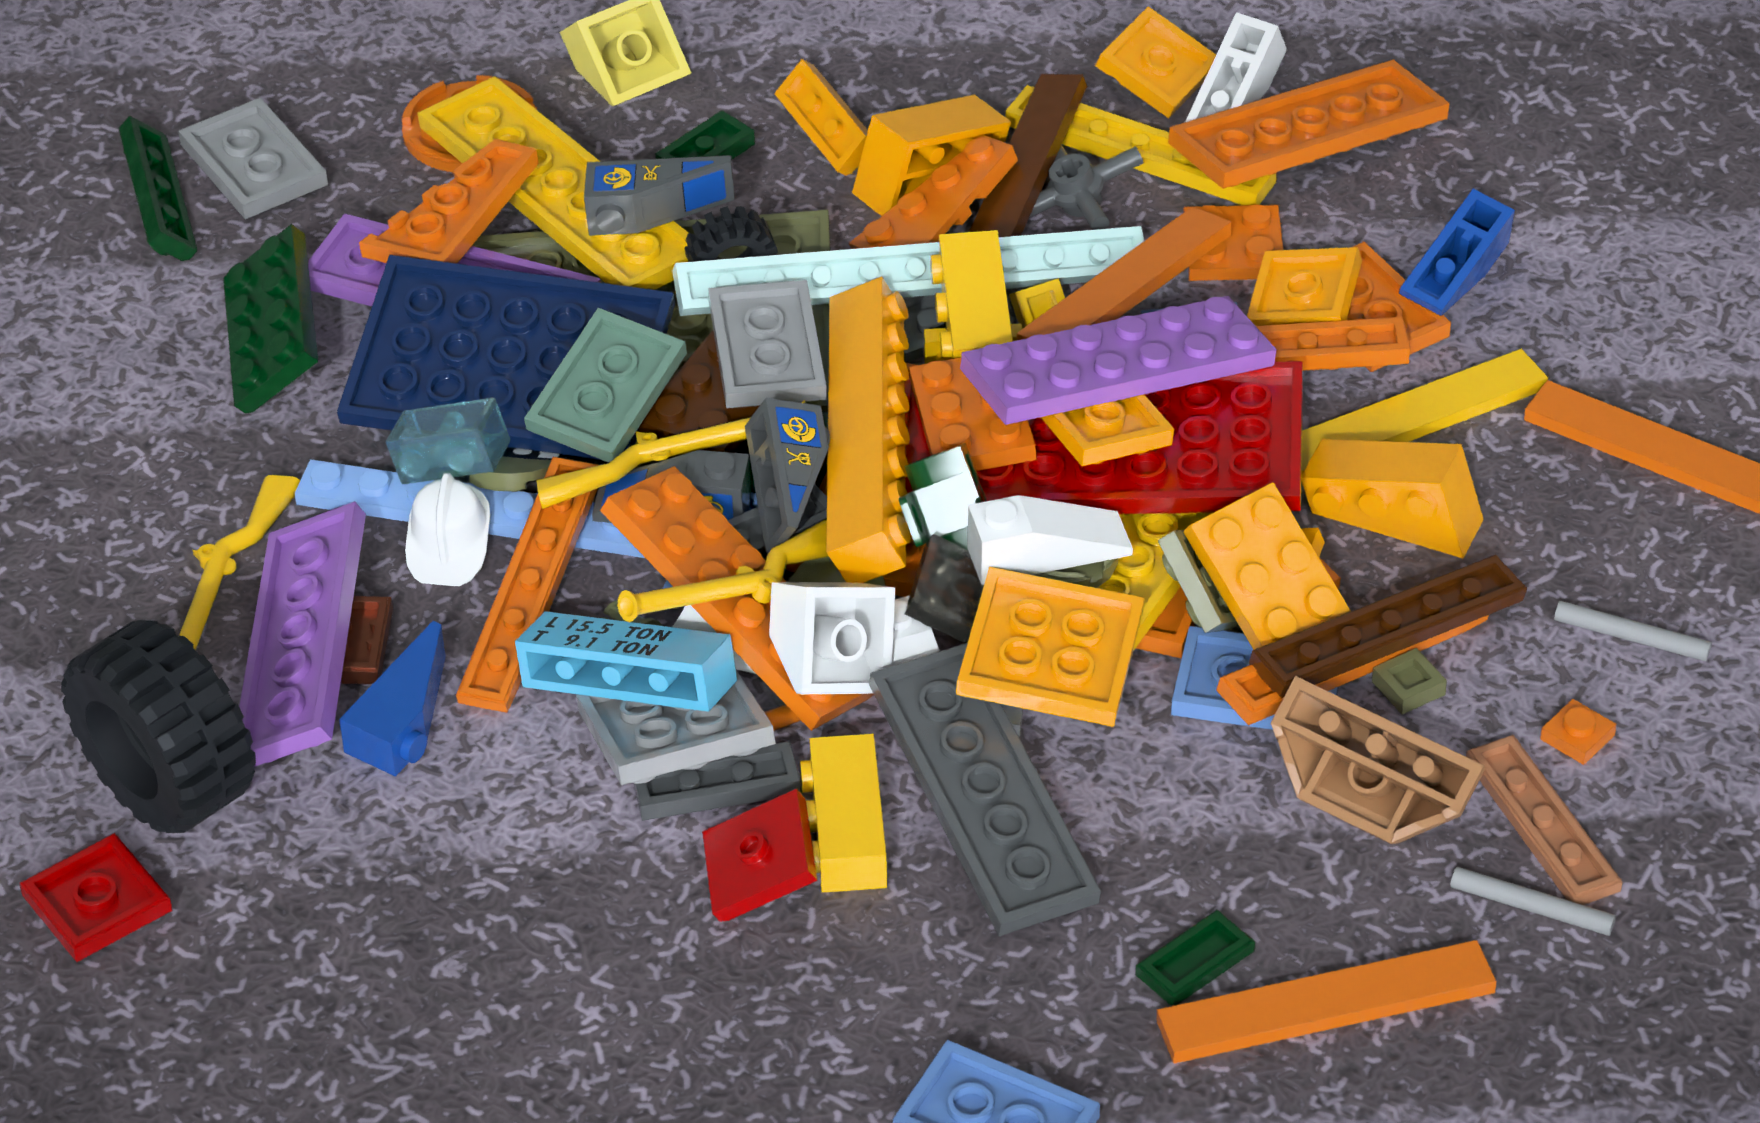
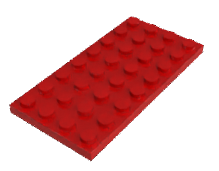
[905,361,1303,515]

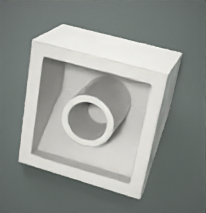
[769,582,895,694]

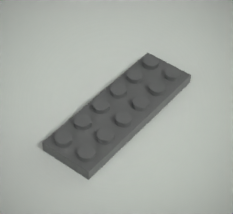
[869,643,1101,936]

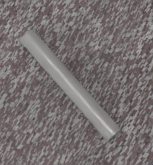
[1554,601,1712,662]
[1450,867,1616,936]

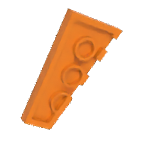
[849,135,1018,249]
[359,139,539,264]

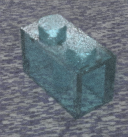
[385,397,510,484]

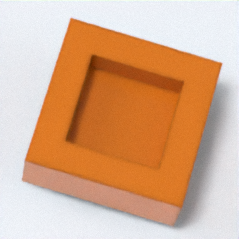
[1540,699,1617,765]

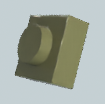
[1372,648,1447,715]

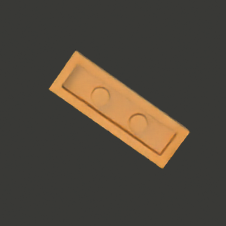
[774,59,868,176]

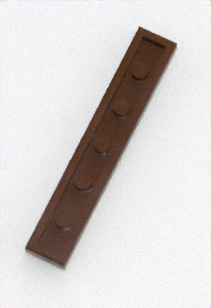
[969,74,1087,237]
[1249,554,1528,698]

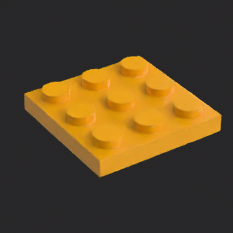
[956,567,1145,727]

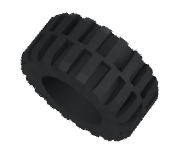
[61,620,256,833]

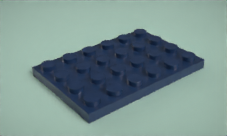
[337,255,675,460]

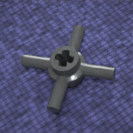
[1029,145,1143,230]

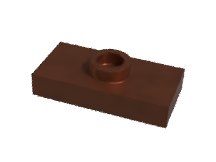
[341,596,393,684]

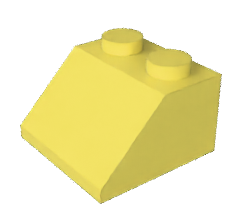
[560,0,691,107]

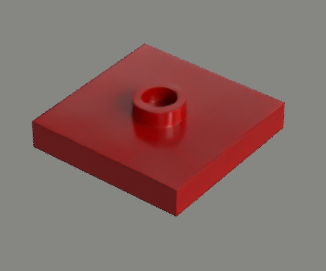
[702,788,818,922]
[19,833,172,962]

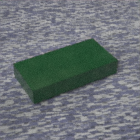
[1135,910,1255,1006]

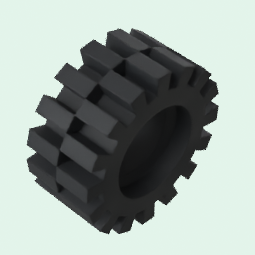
[684,206,778,262]

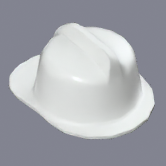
[405,473,490,586]

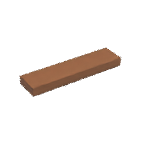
[1466,735,1623,905]

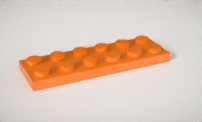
[1168,60,1450,189]
[600,466,874,731]

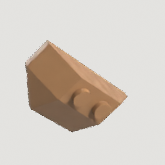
[1271,676,1486,845]

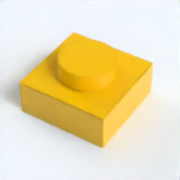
[1009,278,1065,329]

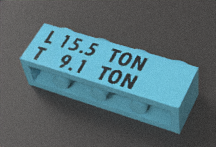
[515,611,737,712]

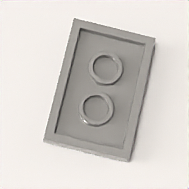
[178,98,328,219]
[708,280,827,408]

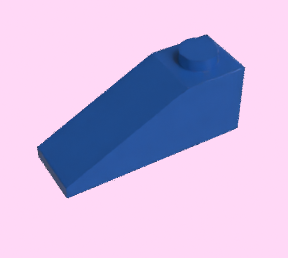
[1399,189,1515,316]
[339,621,446,777]

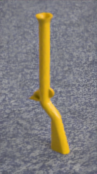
[536,400,805,509]
[179,475,300,650]
[617,520,829,622]

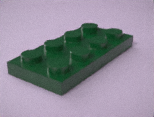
[223,224,318,413]

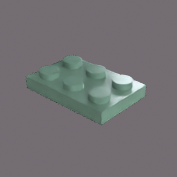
[524,308,687,463]

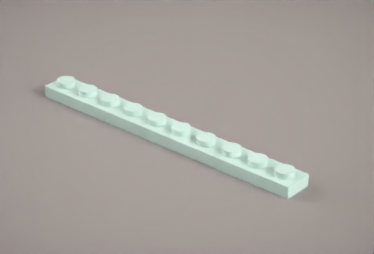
[672,226,1144,316]

